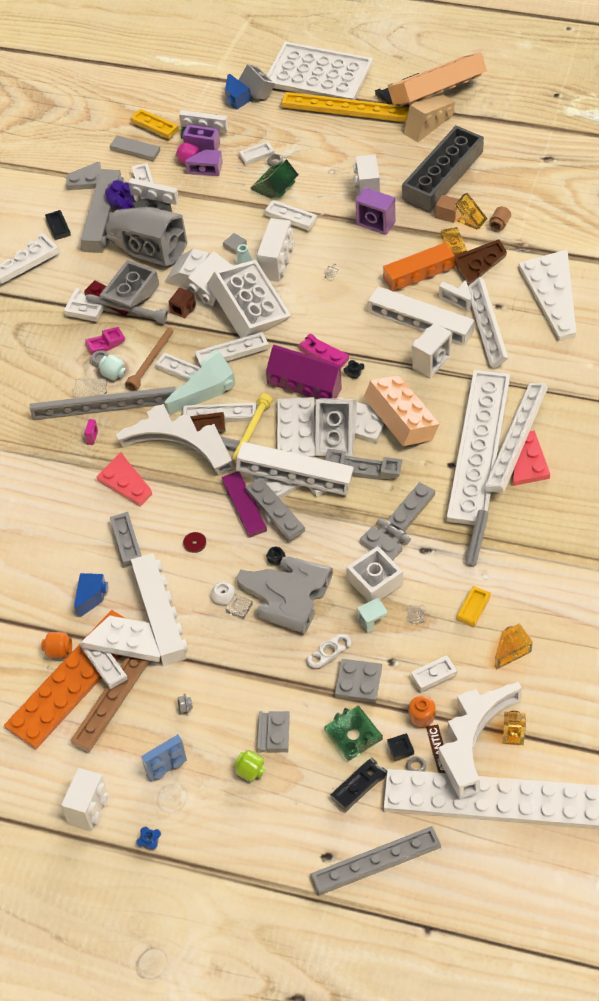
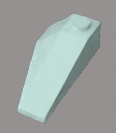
[165,349,235,415]

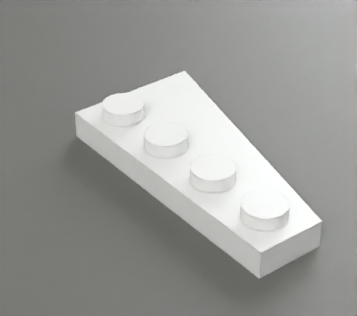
[0,233,60,284]

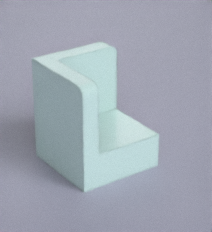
[357,598,388,633]

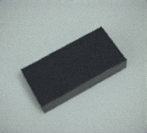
[45,210,71,240]

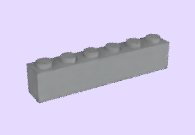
[81,169,124,253]

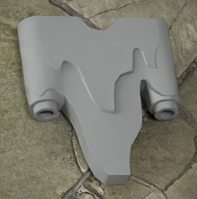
[237,556,333,634]

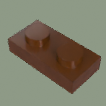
[190,412,226,432]

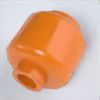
[41,632,73,658]
[409,696,436,727]

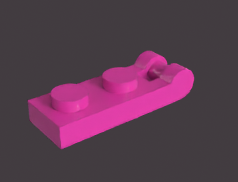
[298,333,349,368]

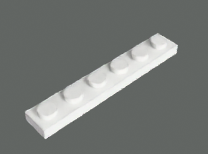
[468,277,508,369]

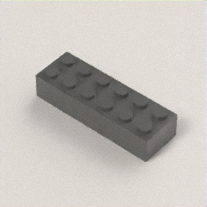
[402,125,484,212]

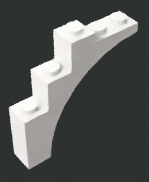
[116,404,235,476]
[439,682,522,799]

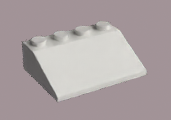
[207,260,291,338]

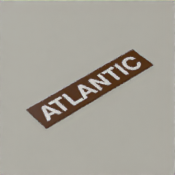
[426,724,446,773]

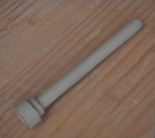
[86,294,168,324]

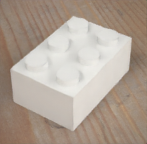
[257,218,294,282]

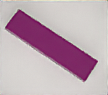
[221,471,267,538]

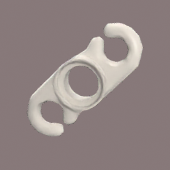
[307,634,352,668]

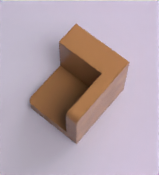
[435,195,460,223]

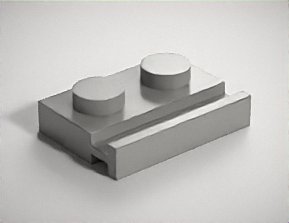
[257,711,290,753]

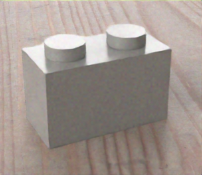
[239,64,275,100]

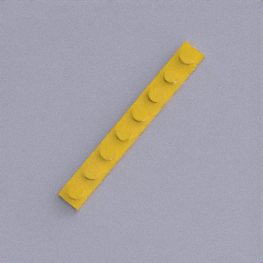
[282,92,410,122]

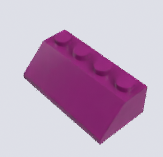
[266,345,342,399]

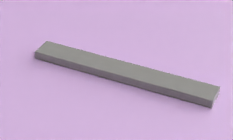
[30,386,176,420]

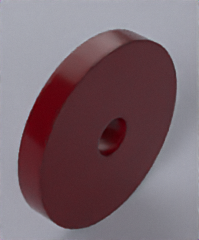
[183,532,207,553]

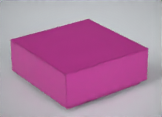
[84,419,98,445]

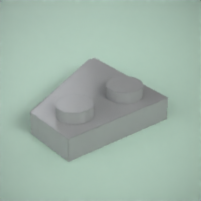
[66,162,101,190]

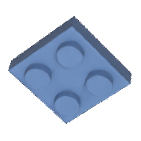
[141,735,187,782]

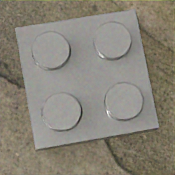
[335,659,382,703]

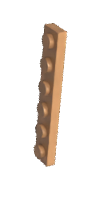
[70,656,150,752]

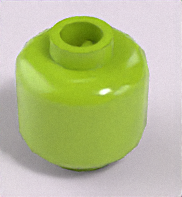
[233,750,266,782]

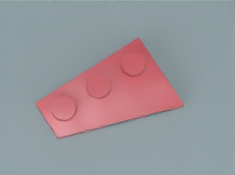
[513,430,550,486]
[96,452,152,507]

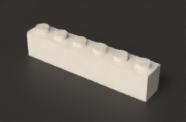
[368,287,474,346]
[236,442,354,496]
[131,553,188,666]

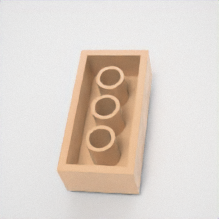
[364,375,439,446]

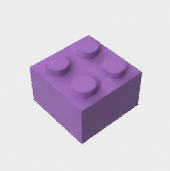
[355,187,396,235]

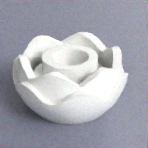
[211,582,236,605]

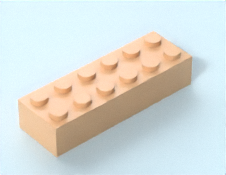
[388,52,487,106]

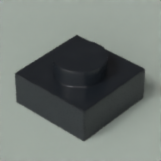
[387,733,414,761]

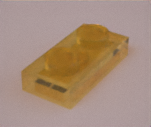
[441,227,467,255]

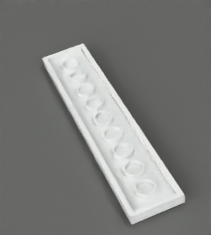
[447,370,510,525]
[384,769,599,829]

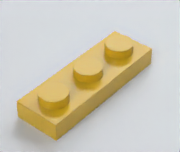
[130,109,178,140]

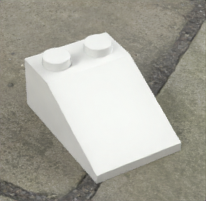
[315,398,357,457]

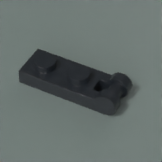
[330,758,388,812]

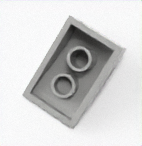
[100,260,159,308]

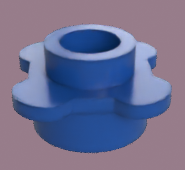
[137,827,161,850]

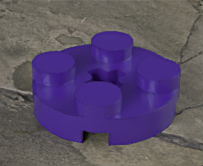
[105,180,136,210]

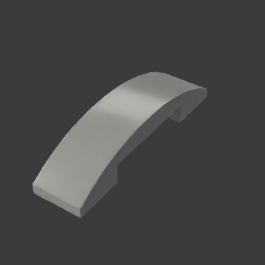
[325,449,402,479]

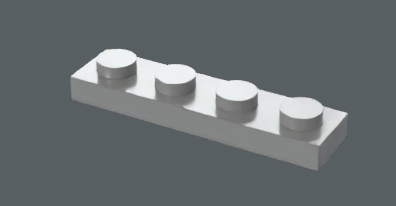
[245,478,305,541]

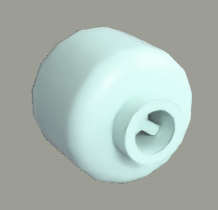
[98,354,126,381]

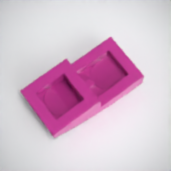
[85,327,126,355]

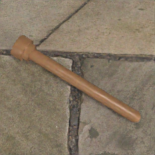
[125,328,173,391]

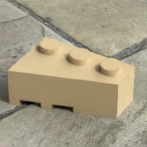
[404,93,455,142]

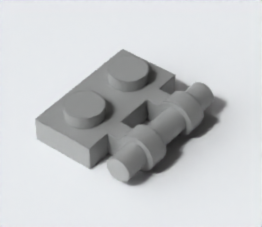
[360,518,411,561]

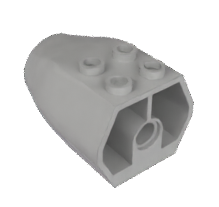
[106,207,188,266]

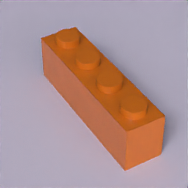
[383,243,455,291]

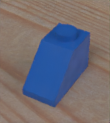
[225,74,251,110]
[74,573,108,617]

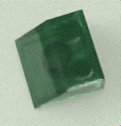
[250,159,299,199]

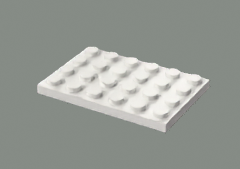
[267,42,373,100]

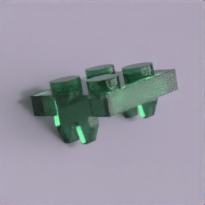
[324,705,383,761]

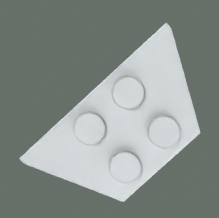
[82,616,160,662]

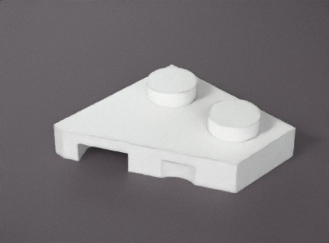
[64,288,103,322]

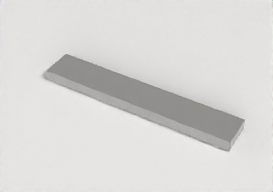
[310,826,441,896]

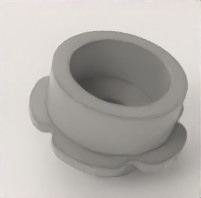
[178,693,193,714]

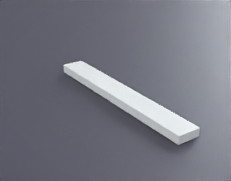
[485,383,548,492]

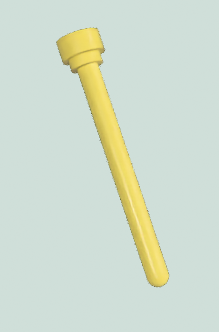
[233,393,273,461]

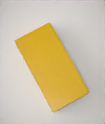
[456,586,491,627]

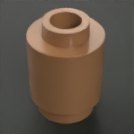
[489,206,511,232]

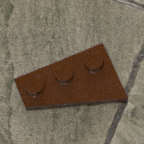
[455,239,507,286]

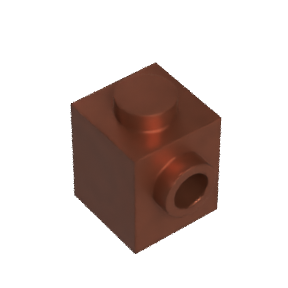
[168,287,196,318]

